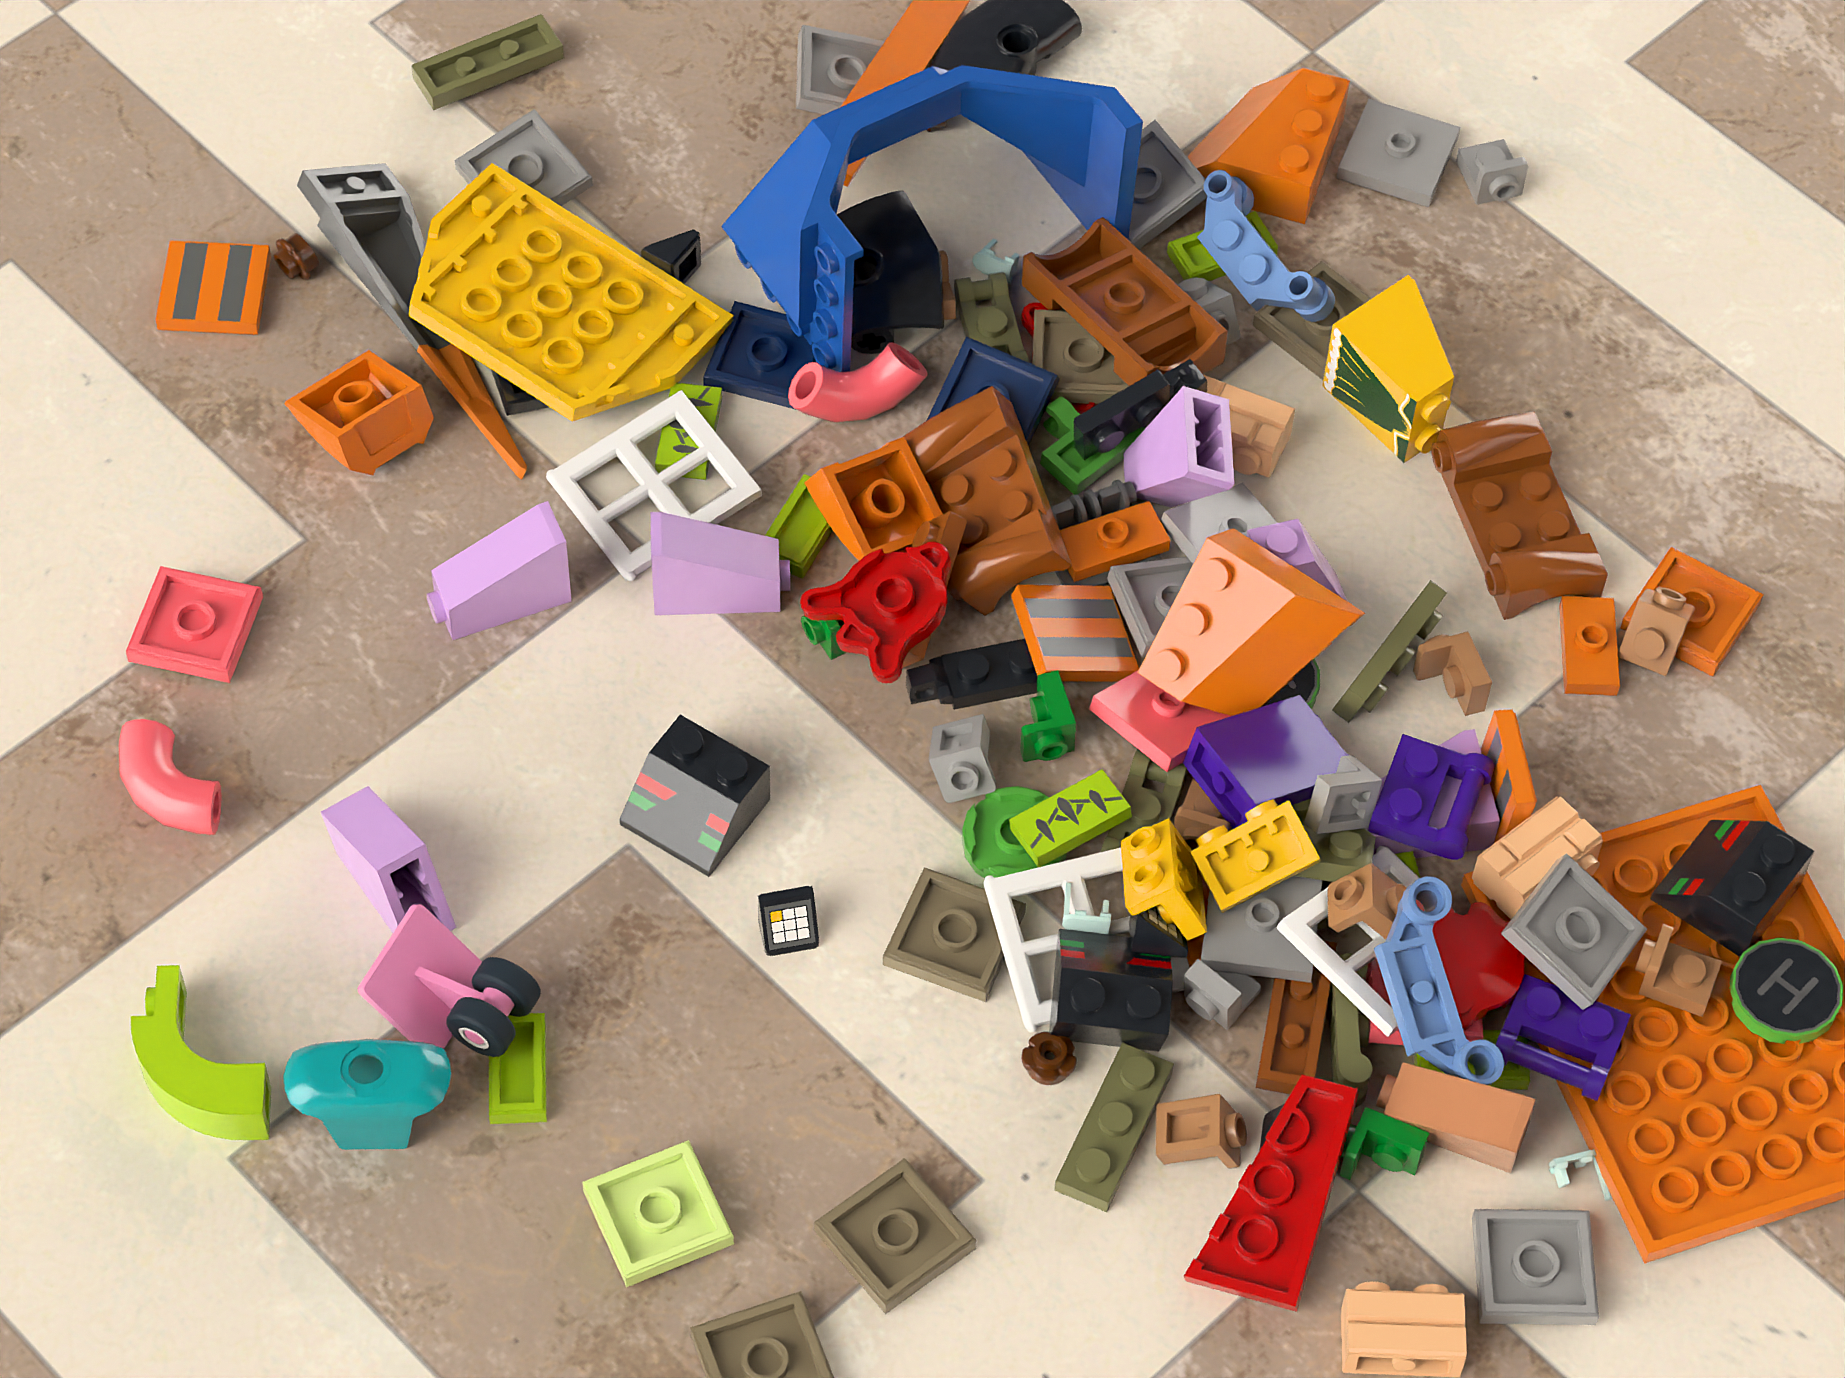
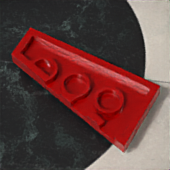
[1184,1074,1358,1312]

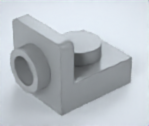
[1456,139,1528,205]
[929,714,996,803]
[1304,755,1382,834]

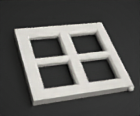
[546,390,762,581]
[1277,846,1456,1037]
[983,848,1189,1032]

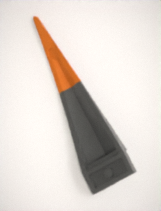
[297,163,527,480]

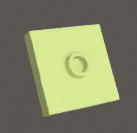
[582,1140,734,1287]

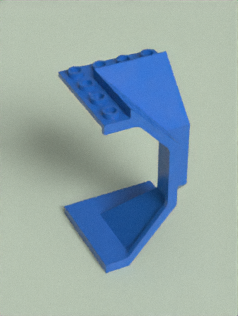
[721,65,1143,372]

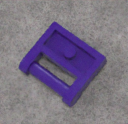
[1368,734,1495,860]
[1495,974,1631,1101]

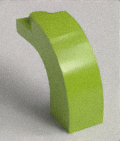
[131,965,271,1140]

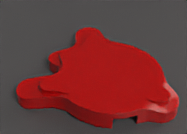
[800,542,951,684]
[1416,900,1526,1031]

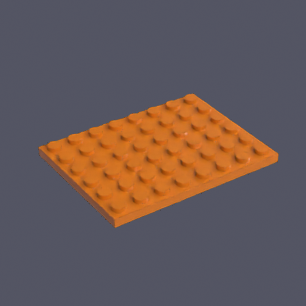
[1461,785,1845,1264]

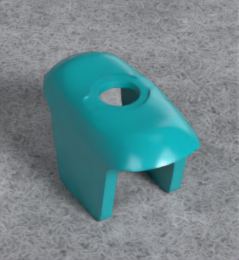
[283,1039,451,1150]

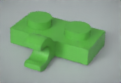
[1040,396,1145,495]

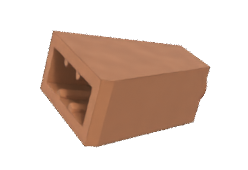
[1376,1062,1536,1173]

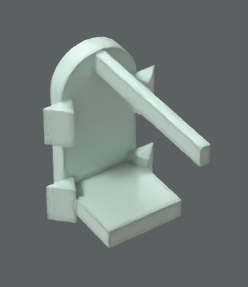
[972,239,1020,284]
[1062,883,1112,934]
[1548,1149,1611,1201]

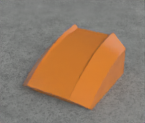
[285,350,434,475]
[804,437,942,560]

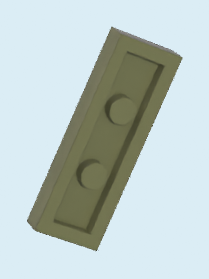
[411,14,564,110]
[1332,580,1447,723]
[1054,1042,1174,1212]

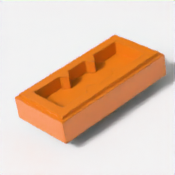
[1059,501,1171,582]
[1559,596,1620,696]

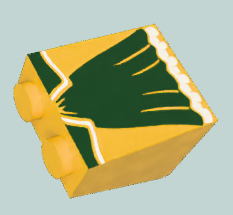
[1322,275,1454,463]

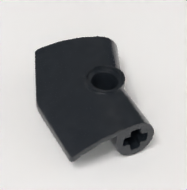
[929,0,1082,76]
[836,190,944,354]

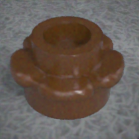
[273,233,319,280]
[1021,1031,1077,1085]

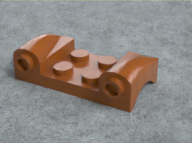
[1022,217,1228,386]
[903,386,1072,616]
[1431,411,1608,620]

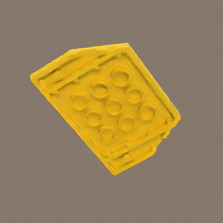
[409,163,734,422]

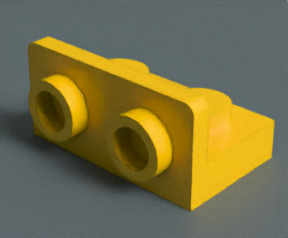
[1190,799,1321,913]
[1121,818,1207,941]

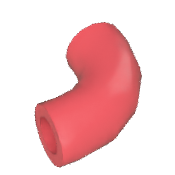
[788,342,928,422]
[119,719,221,835]

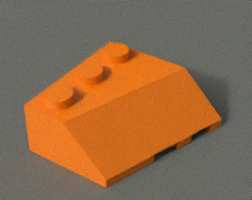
[1187,68,1350,224]
[1137,528,1365,716]

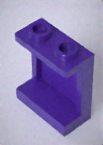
[1183,695,1349,829]

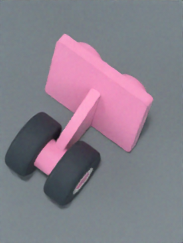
[358,904,541,1057]

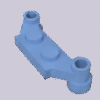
[1197,170,1335,322]
[1374,876,1504,1085]

